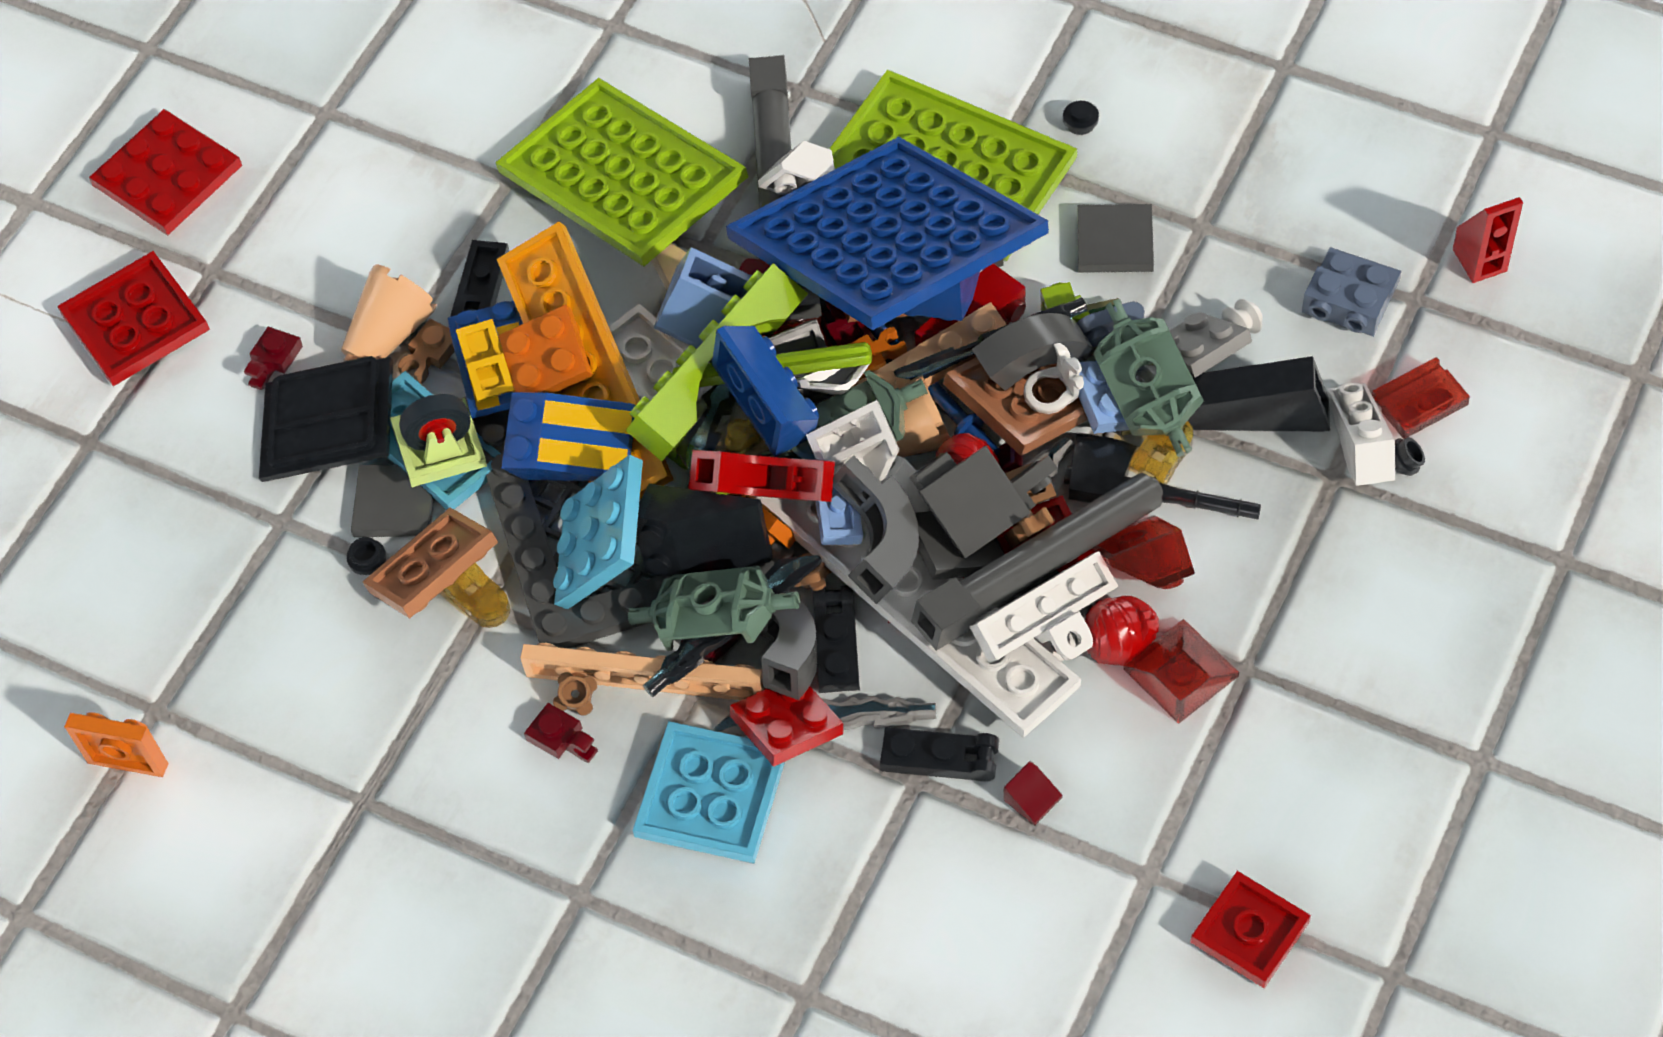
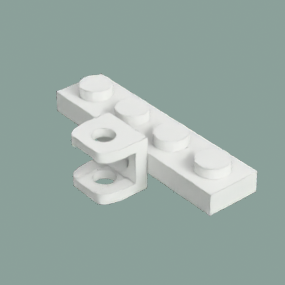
[970,551,1119,663]

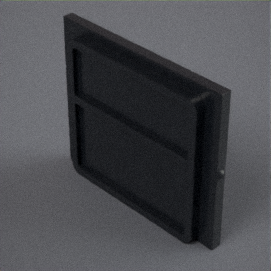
[259,356,393,482]

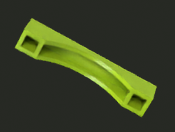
[626,263,808,462]

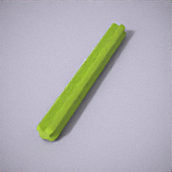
[699,342,872,387]

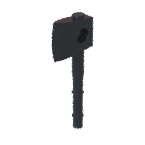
[1064,435,1261,520]

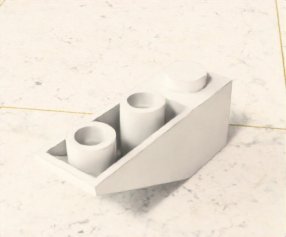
[1328,383,1395,486]

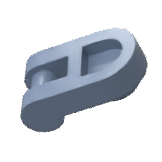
[1077,301,1145,347]

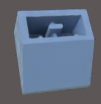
[653,247,752,348]

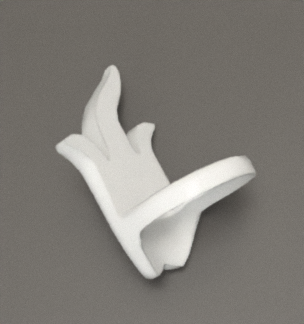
[1023,343,1084,414]

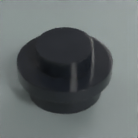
[1063,100,1099,135]
[1395,437,1425,476]
[347,537,386,575]

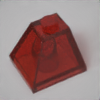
[1090,515,1195,589]
[1123,619,1240,724]

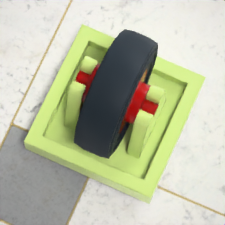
[390,394,487,487]

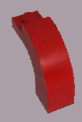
[689,450,835,502]

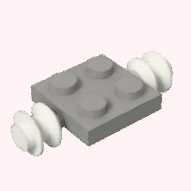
[1136,299,1262,383]

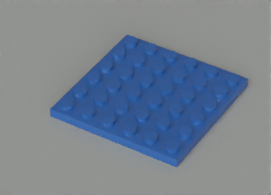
[726,137,1049,330]

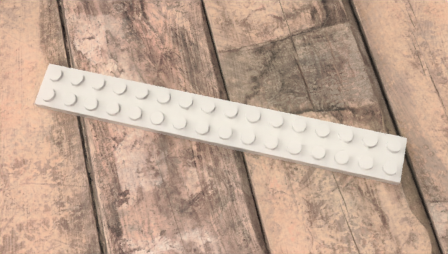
[609,303,1081,738]

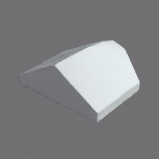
[794,364,870,395]
[806,400,899,482]

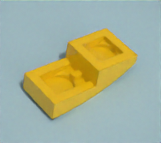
[456,319,515,402]

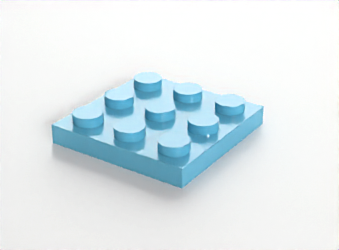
[553,455,643,609]
[633,721,785,864]

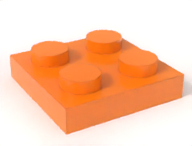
[498,304,593,394]
[64,712,168,778]

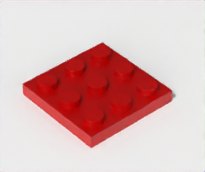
[89,109,243,236]
[57,251,210,387]

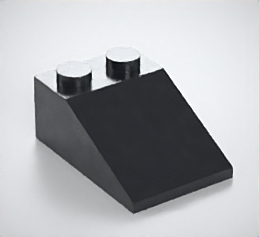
[636,484,773,576]

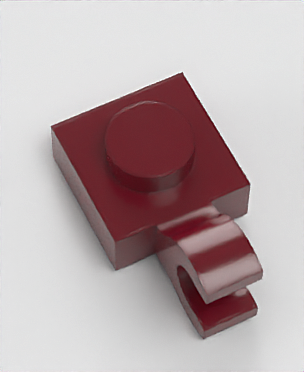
[823,300,876,346]
[244,326,303,390]
[524,703,598,763]

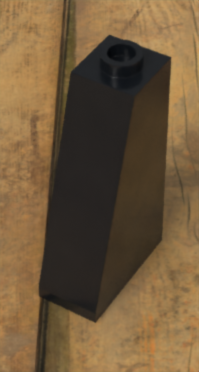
[1183,356,1330,432]

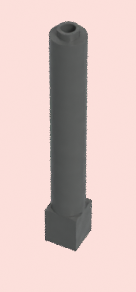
[749,55,796,282]
[911,473,1163,651]

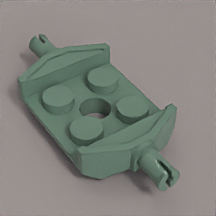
[1094,299,1204,457]
[762,370,928,460]
[628,566,800,651]

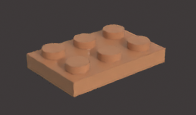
[363,507,498,619]

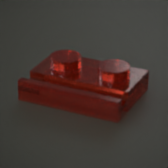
[1372,357,1470,439]

